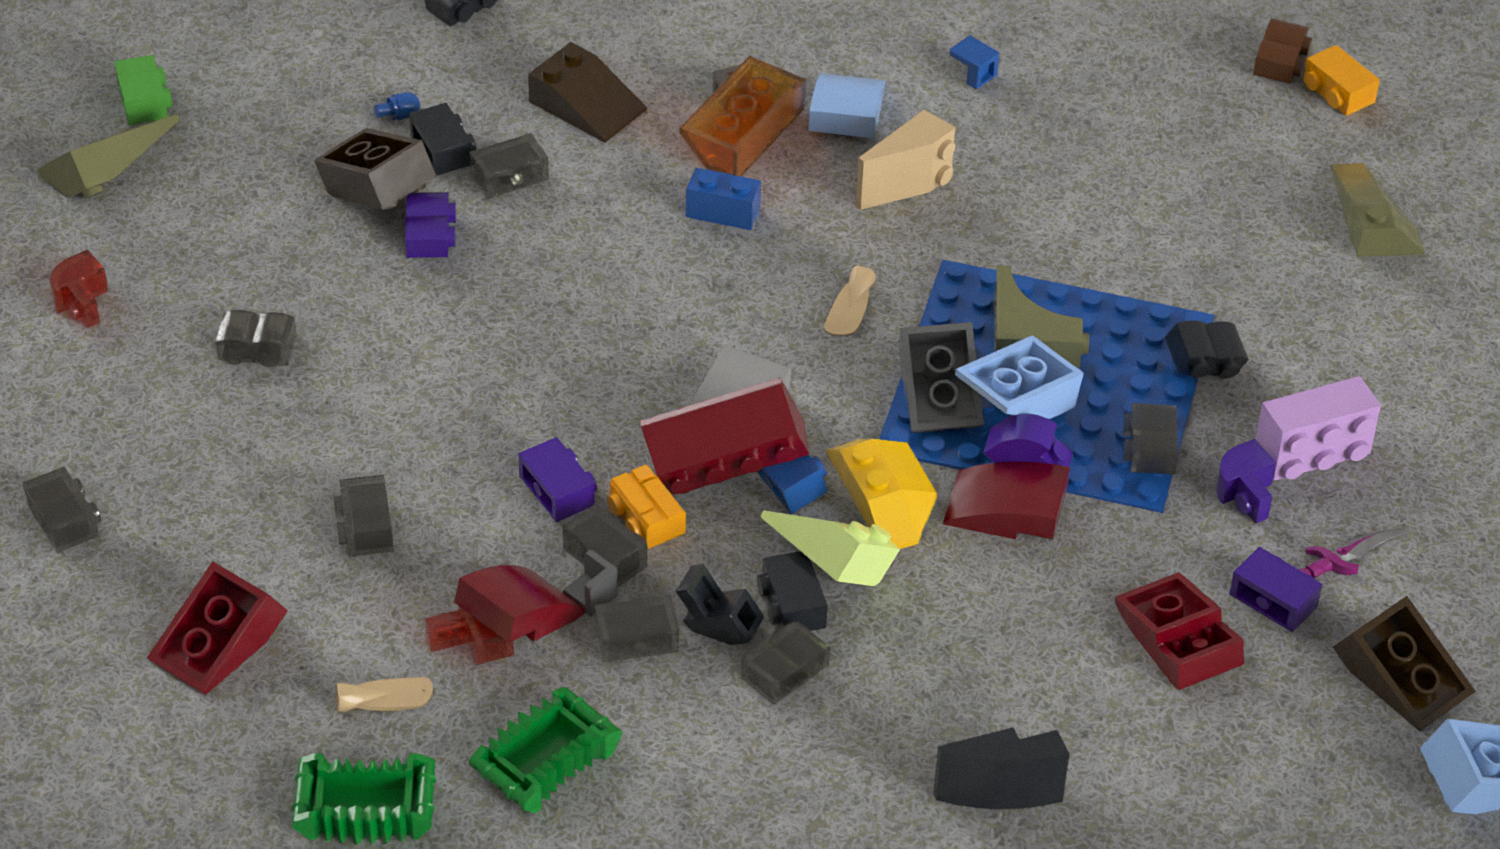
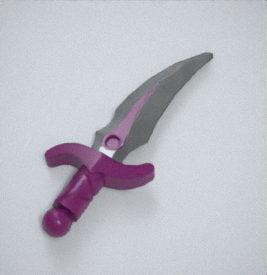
[1300,529,1410,579]

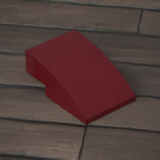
[943,462,1070,540]
[454,565,585,643]
[1115,572,1244,691]

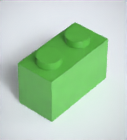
[114,55,172,125]

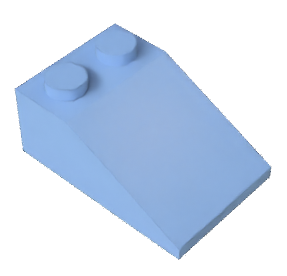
[955,335,1084,419]
[1420,719,1500,814]

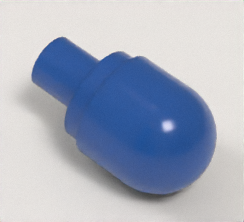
[374,92,420,120]

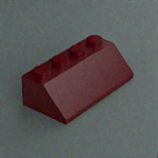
[640,377,809,495]

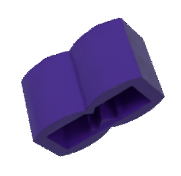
[405,192,456,258]

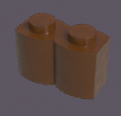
[1253,18,1312,84]

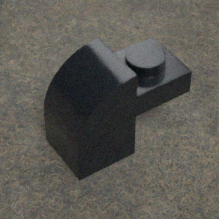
[675,564,765,645]

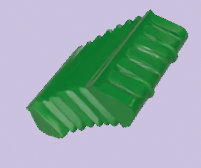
[468,687,623,814]
[292,753,437,845]

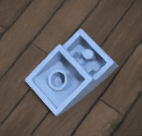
[808,73,885,138]

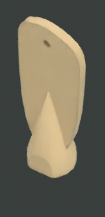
[824,265,876,335]
[335,677,433,712]

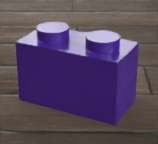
[518,437,597,522]
[1229,546,1323,632]

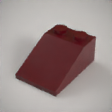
[147,561,288,695]

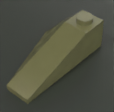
[37,114,180,199]
[1330,163,1425,257]

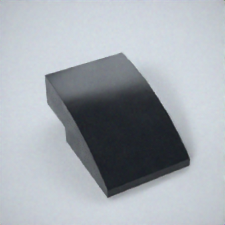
[933,727,1070,809]

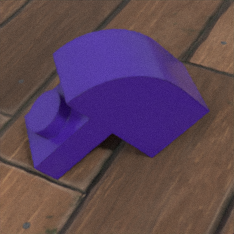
[984,413,1073,467]
[1216,439,1276,523]

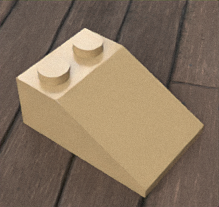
[856,109,955,210]

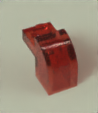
[50,249,108,328]
[425,606,514,665]

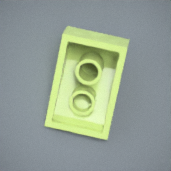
[760,511,900,586]

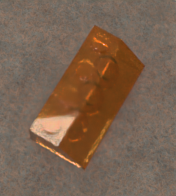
[679,56,806,176]

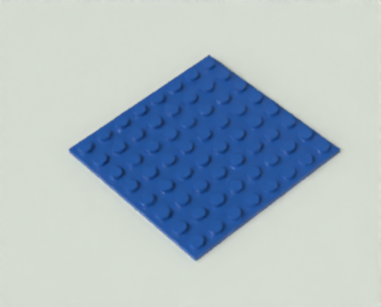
[879,259,1215,513]

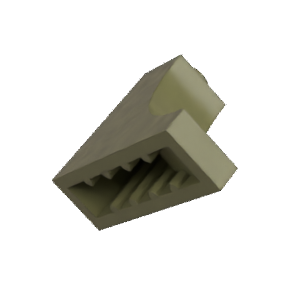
[994,265,1089,369]

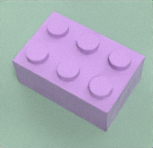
[1256,376,1381,481]

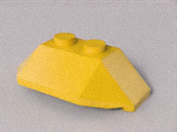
[826,439,937,549]

